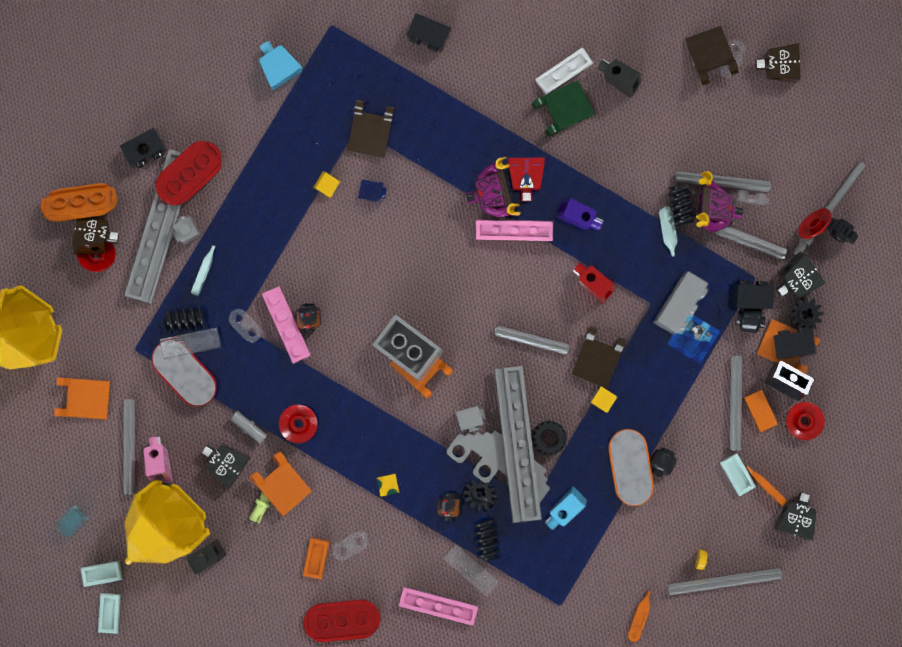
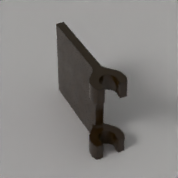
[685,26,739,86]
[347,99,395,158]
[571,326,626,388]

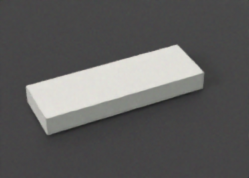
[535,47,593,95]

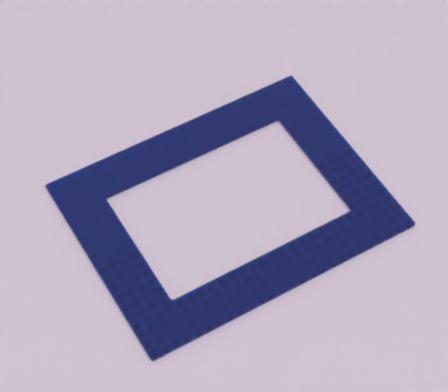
[135,26,755,605]

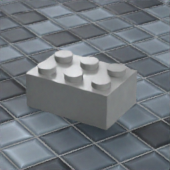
[653,271,708,334]
[372,314,444,382]

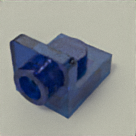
[358,179,387,203]

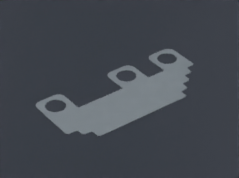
[447,431,550,503]

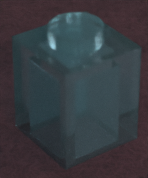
[56,506,89,537]

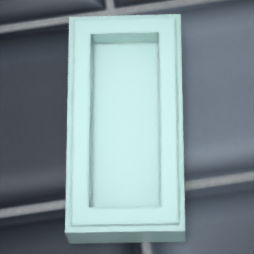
[720,453,756,496]
[80,560,123,587]
[98,593,121,634]

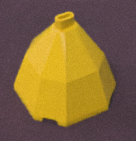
[0,285,63,369]
[125,479,210,565]

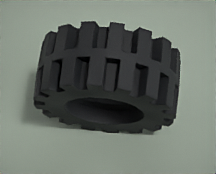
[532,421,567,455]

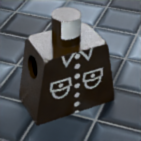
[755,43,801,83]
[72,217,119,254]

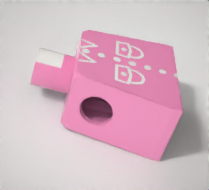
[144,437,173,484]

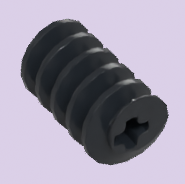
[667,184,698,226]
[164,304,206,332]
[473,519,501,561]

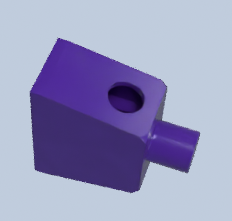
[555,198,603,231]

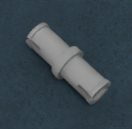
[230,411,267,444]

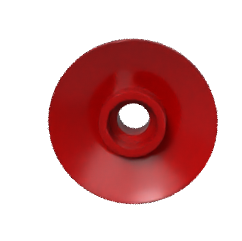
[798,208,832,239]
[77,243,116,272]
[786,402,825,440]
[279,405,318,443]

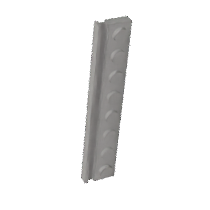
[124,149,181,304]
[494,366,541,523]

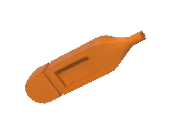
[746,466,787,506]
[627,591,651,642]

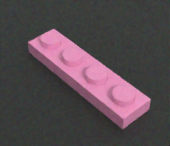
[476,220,553,241]
[262,286,311,364]
[399,587,478,626]

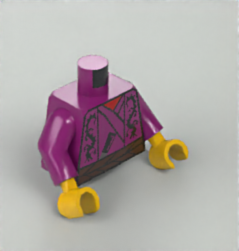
[465,157,520,217]
[696,171,743,233]

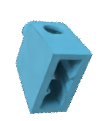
[259,41,303,91]
[545,486,587,530]

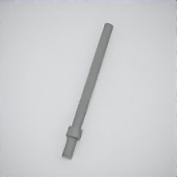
[792,162,866,256]

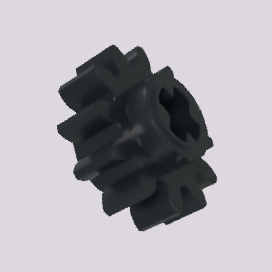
[827,217,859,244]
[788,297,824,329]
[461,479,497,514]

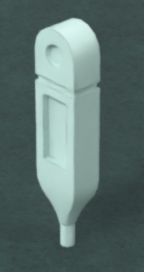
[659,206,677,257]
[191,245,215,296]

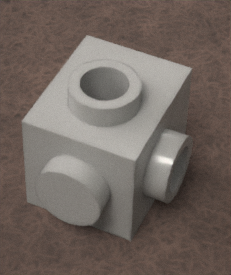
[173,216,202,244]
[456,406,486,432]

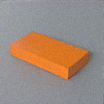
[743,389,778,432]
[303,537,330,580]

